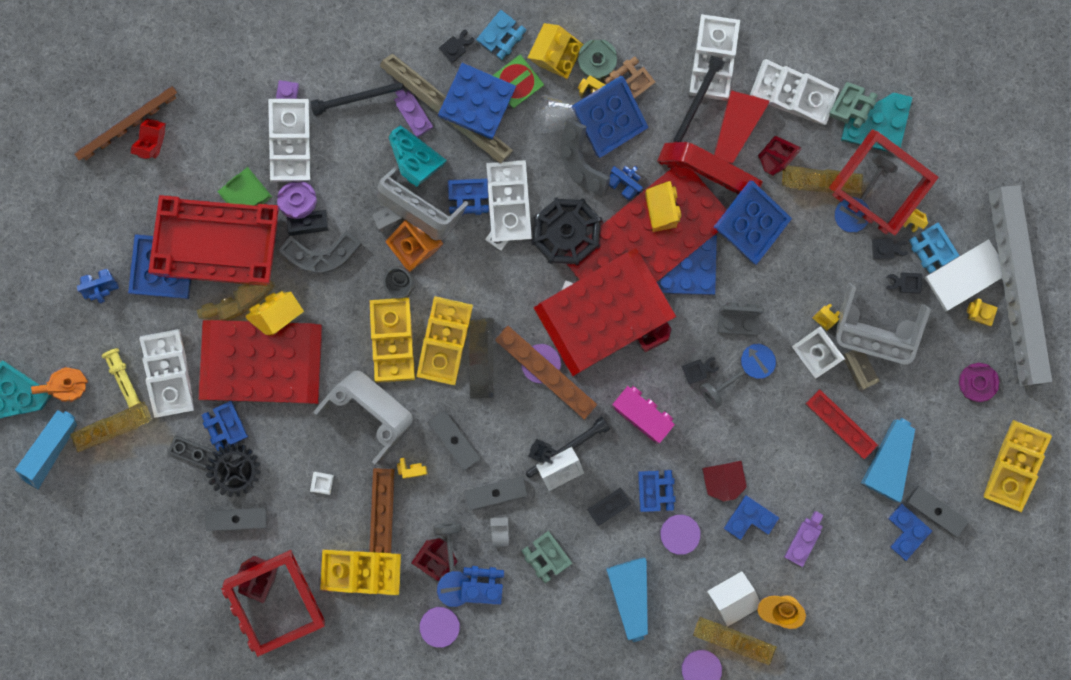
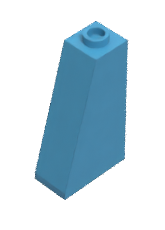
[15,410,77,490]
[861,418,915,503]
[606,557,648,642]

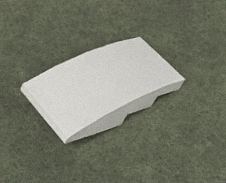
[689,14,740,101]
[750,59,839,125]
[268,99,310,182]
[486,160,532,242]
[925,239,1002,312]
[139,329,194,418]

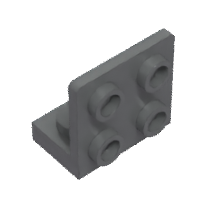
[718,302,764,336]

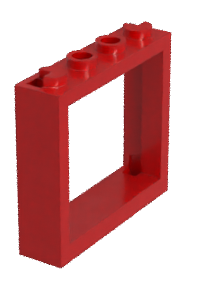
[829,129,939,235]
[221,550,325,657]

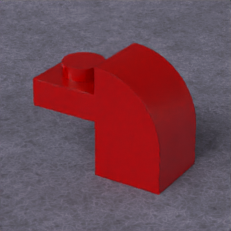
[130,118,166,159]

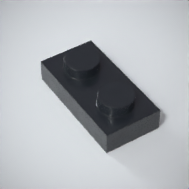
[287,210,329,236]
[587,487,631,526]

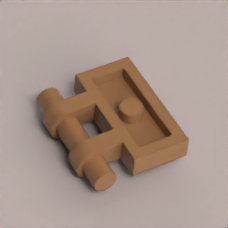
[604,56,655,99]

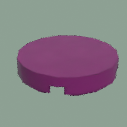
[958,363,1000,403]

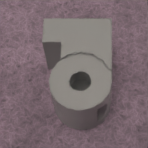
[490,517,509,547]

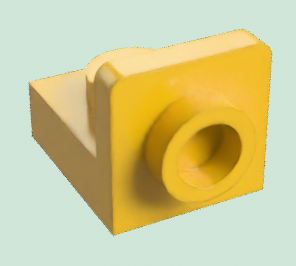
[578,75,605,97]
[967,299,998,326]
[397,458,428,479]

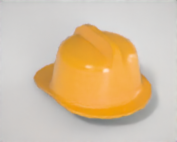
[757,596,806,629]

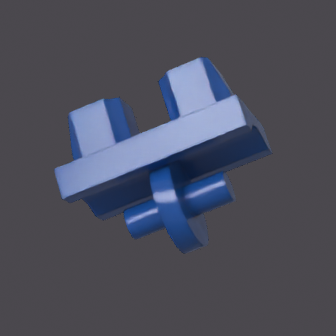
[609,166,643,201]
[77,269,119,303]

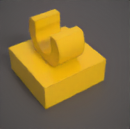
[903,209,928,232]
[812,304,840,331]

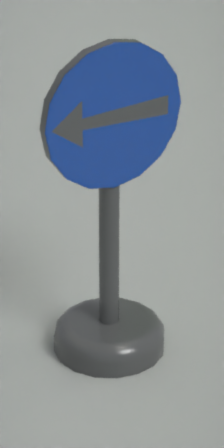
[835,154,898,232]
[699,344,776,409]
[433,522,470,607]

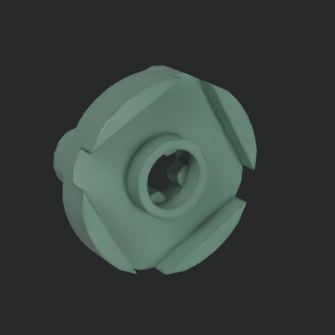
[578,40,617,80]

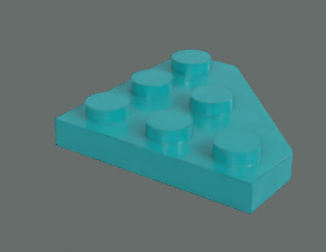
[841,92,913,153]
[388,125,447,187]
[0,360,52,419]

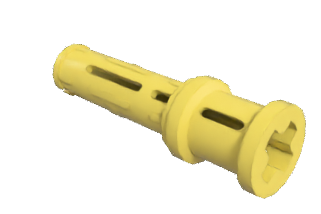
[101,348,141,408]

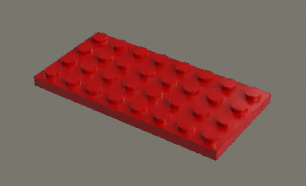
[564,167,727,282]

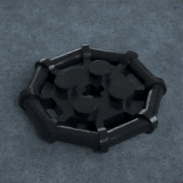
[531,197,603,266]

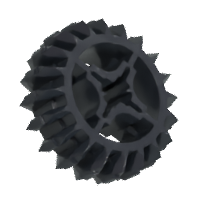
[205,443,261,497]

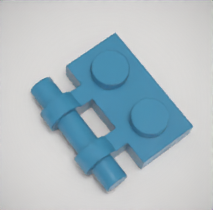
[476,10,526,60]
[908,222,959,274]

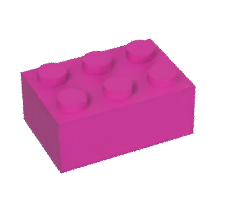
[611,386,675,444]

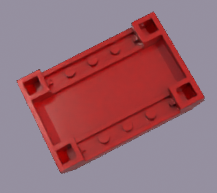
[148,195,279,286]
[534,248,676,376]
[199,320,322,404]

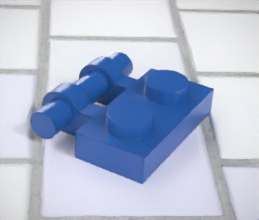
[448,179,489,216]
[201,401,248,452]
[638,470,676,512]
[460,566,504,605]

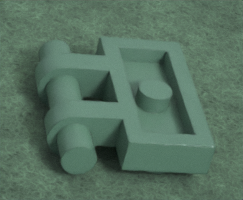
[829,82,878,128]
[521,530,572,583]

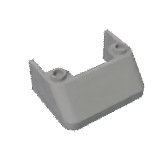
[377,164,469,240]
[836,283,931,364]
[313,371,413,464]

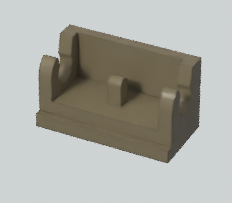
[843,350,880,391]

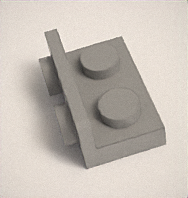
[372,208,405,233]

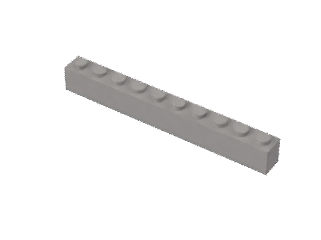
[989,186,1052,386]

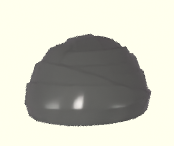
[384,266,415,298]

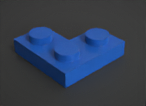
[723,495,779,540]
[888,504,932,561]

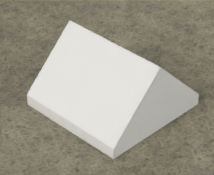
[792,326,845,379]
[536,447,584,491]
[707,571,760,627]

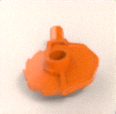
[31,367,88,402]

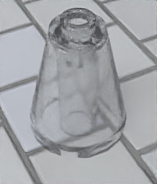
[537,94,580,134]

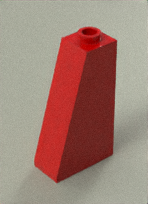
[714,90,770,164]

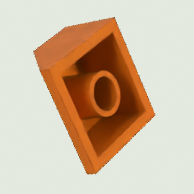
[385,220,443,272]

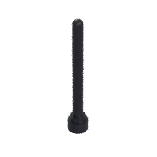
[673,55,726,142]
[311,82,404,116]
[526,416,610,478]

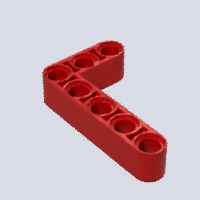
[657,142,763,195]

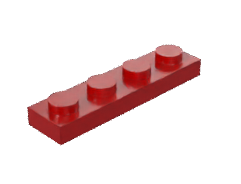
[805,389,878,460]

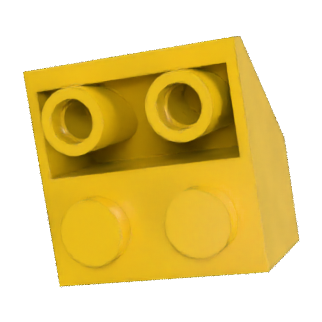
[527,23,584,79]
[645,181,681,232]
[245,291,304,335]

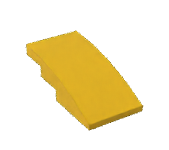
[416,296,473,385]
[370,297,415,383]
[983,420,1052,512]
[320,550,401,595]

